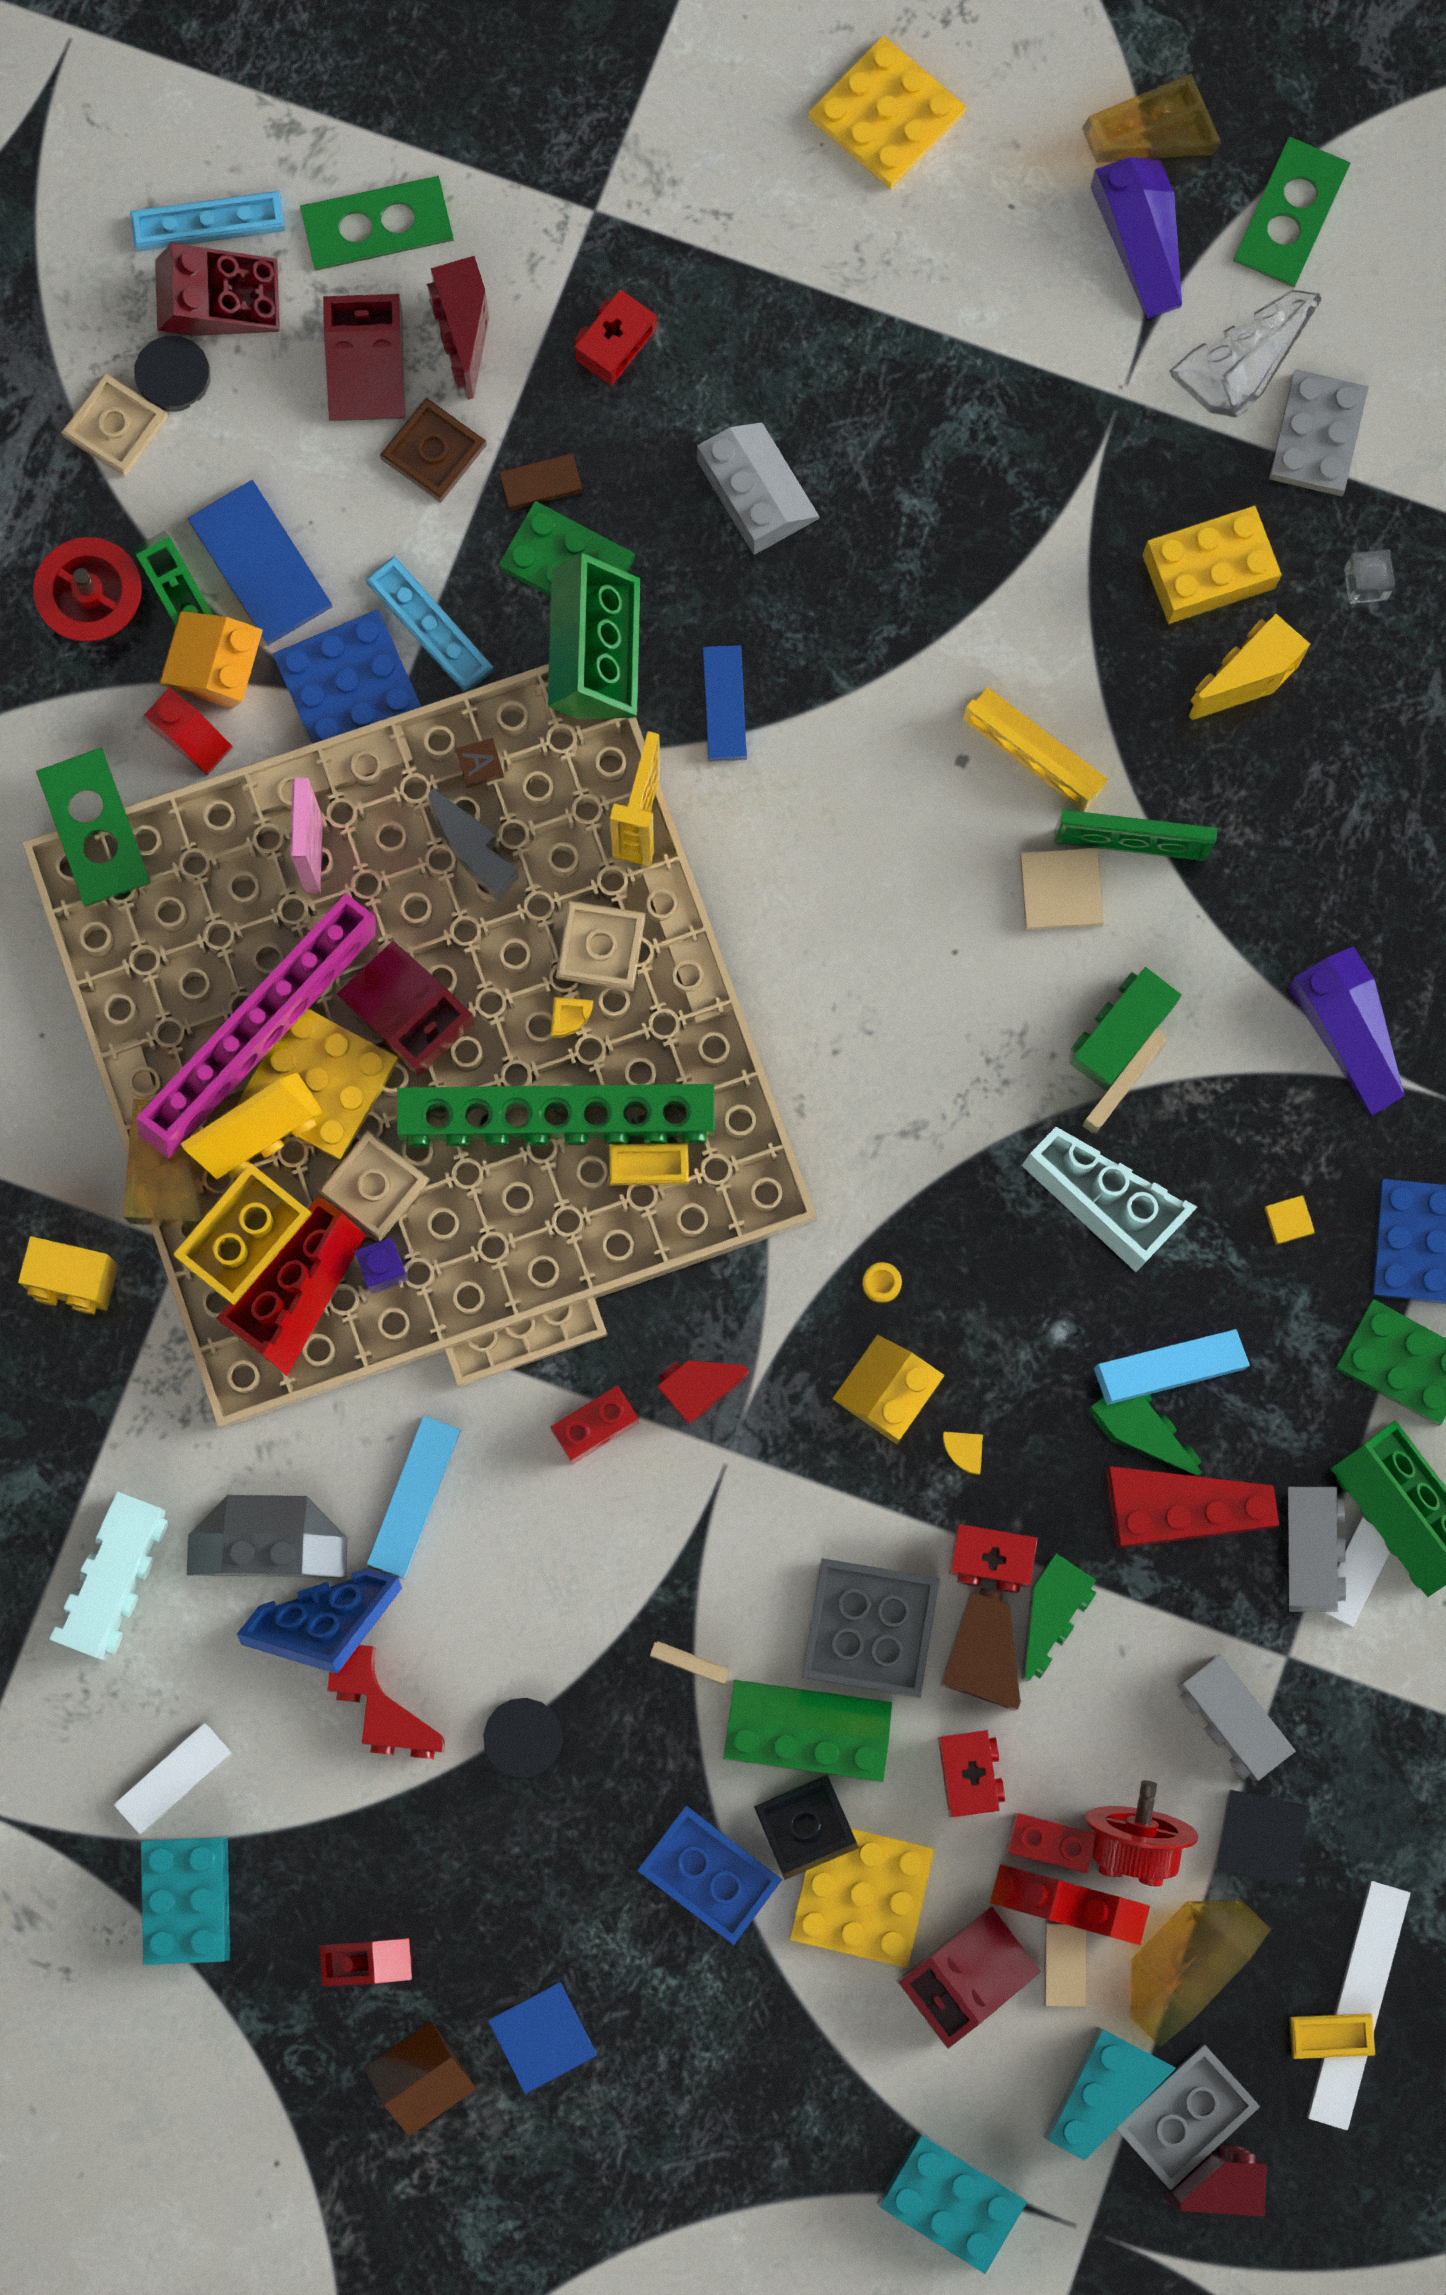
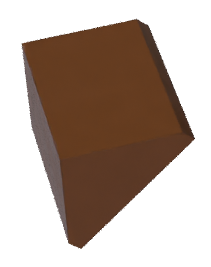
[364,2021,477,2136]

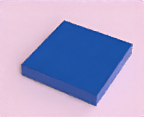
[488,1982,598,2094]

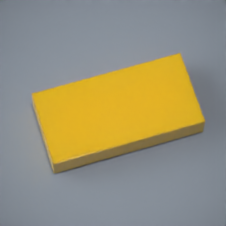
[609,1143,689,1186]
[1289,2013,1375,2059]

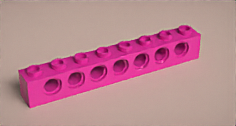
[136,893,376,1159]

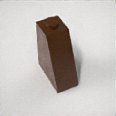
[940,1588,1021,1711]

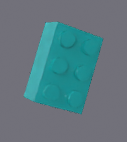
[141,1837,230,1965]
[877,2132,1027,2274]

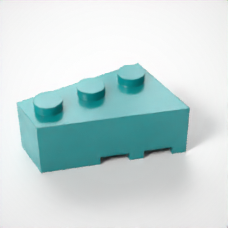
[1044,2027,1176,2160]

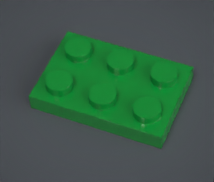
[498,501,635,597]
[1335,1299,1446,1426]

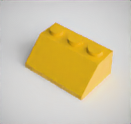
[180,1072,323,1180]
[173,1163,312,1306]

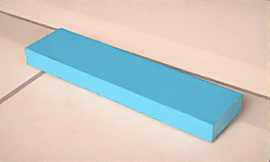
[130,191,285,251]
[366,556,494,693]
[1094,1329,1250,1405]
[367,1415,461,1579]

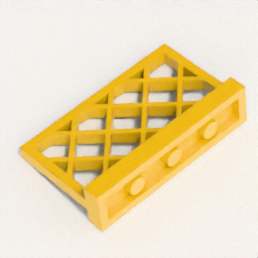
[610,731,660,867]

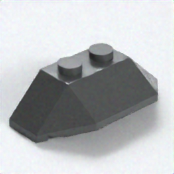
[187,1495,348,1578]

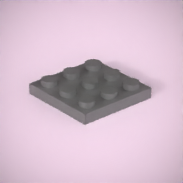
[802,1558,940,1698]

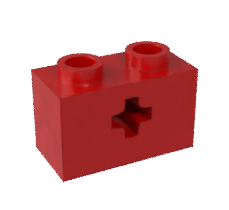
[574,289,657,386]
[550,1385,639,1465]
[949,1524,1038,1593]
[938,1730,1005,1818]
[1004,1813,1096,1873]

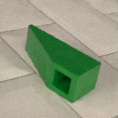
[1087,1394,1202,1476]
[1022,1553,1097,1682]

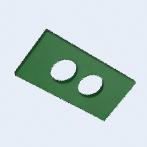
[1233,136,1351,288]
[300,176,454,271]
[36,747,151,907]

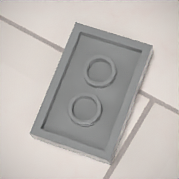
[1269,369,1369,496]
[1116,2044,1260,2190]

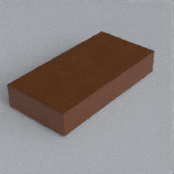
[499,453,583,511]

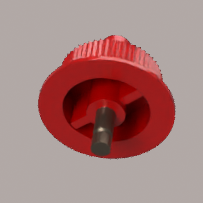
[33,537,142,642]
[1085,1780,1198,1887]

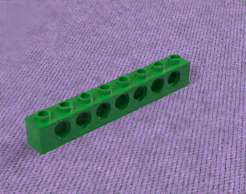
[397,1084,715,1147]

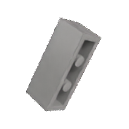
[1288,1487,1346,1612]
[1178,1654,1295,1781]

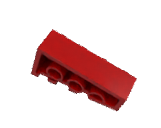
[216,1196,366,1376]
[1105,1466,1279,1549]

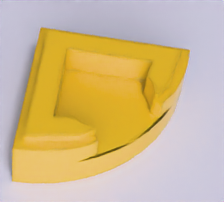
[551,997,593,1038]
[943,1432,983,1475]

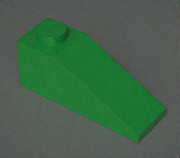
[131,531,213,626]

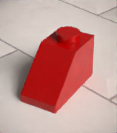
[144,687,233,776]
[658,1360,749,1426]
[319,1938,412,1986]

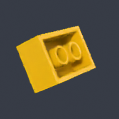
[1142,506,1282,624]

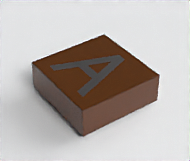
[456,738,504,788]

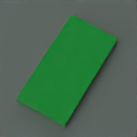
[1054,809,1217,861]

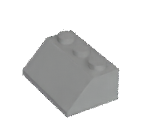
[697,422,819,555]

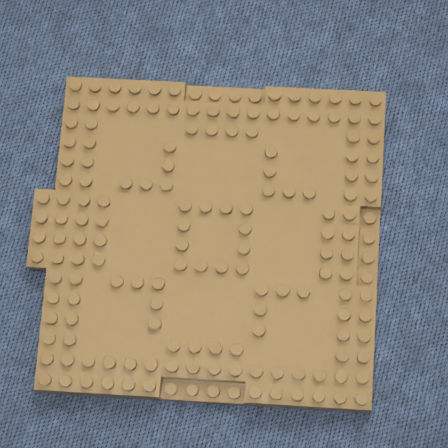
[22,664,817,1430]

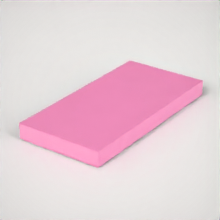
[290,778,323,894]

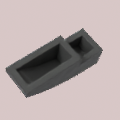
[428,788,518,902]

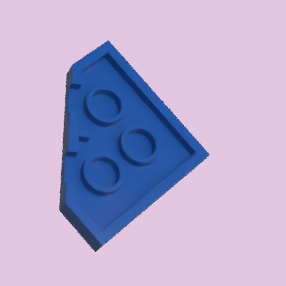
[237,1568,402,1674]

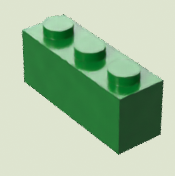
[1070,967,1182,1092]

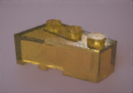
[1082,74,1221,163]
[123,1099,205,1228]

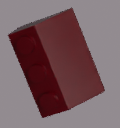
[1166,2145,1267,2216]

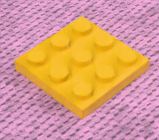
[808,35,966,189]
[237,1009,399,1162]
[789,1829,935,1968]

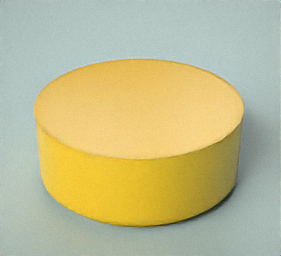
[862,1262,902,1303]

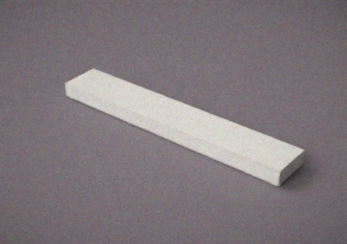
[1306,1881,1410,2130]

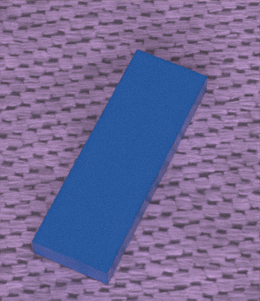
[703,645,747,761]

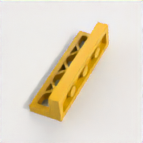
[963,687,1108,812]

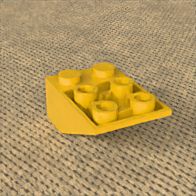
[1189,614,1310,720]

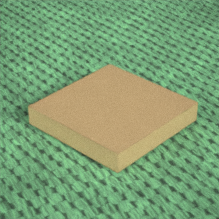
[61,373,168,477]
[1020,848,1104,931]
[556,901,646,991]
[318,1130,430,1241]

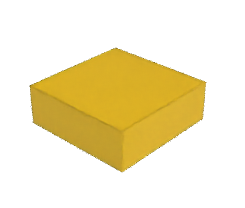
[1264,1195,1315,1245]

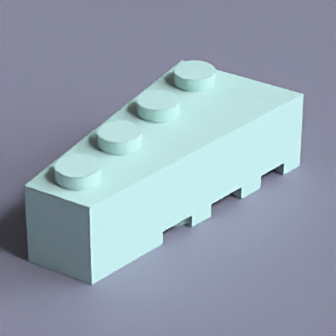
[1021,1127,1197,1272]
[49,1491,169,1661]

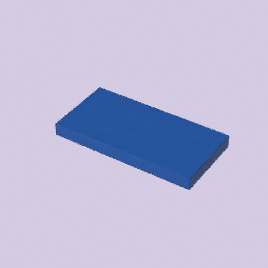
[187,479,332,646]

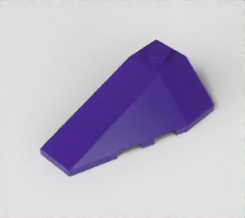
[1090,157,1182,320]
[1288,946,1405,1116]

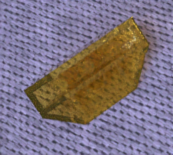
[1130,1901,1271,2047]

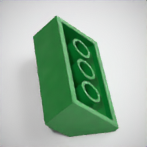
[548,553,640,719]
[1331,1420,1446,1598]
[723,1680,892,1782]

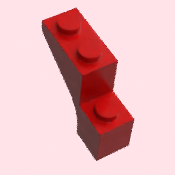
[327,1645,445,1759]
[990,1864,1150,1945]

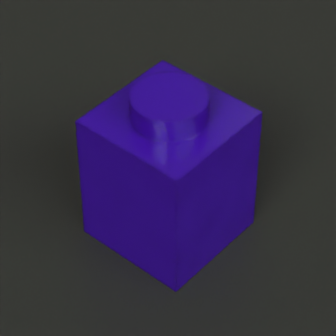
[354,1237,408,1294]

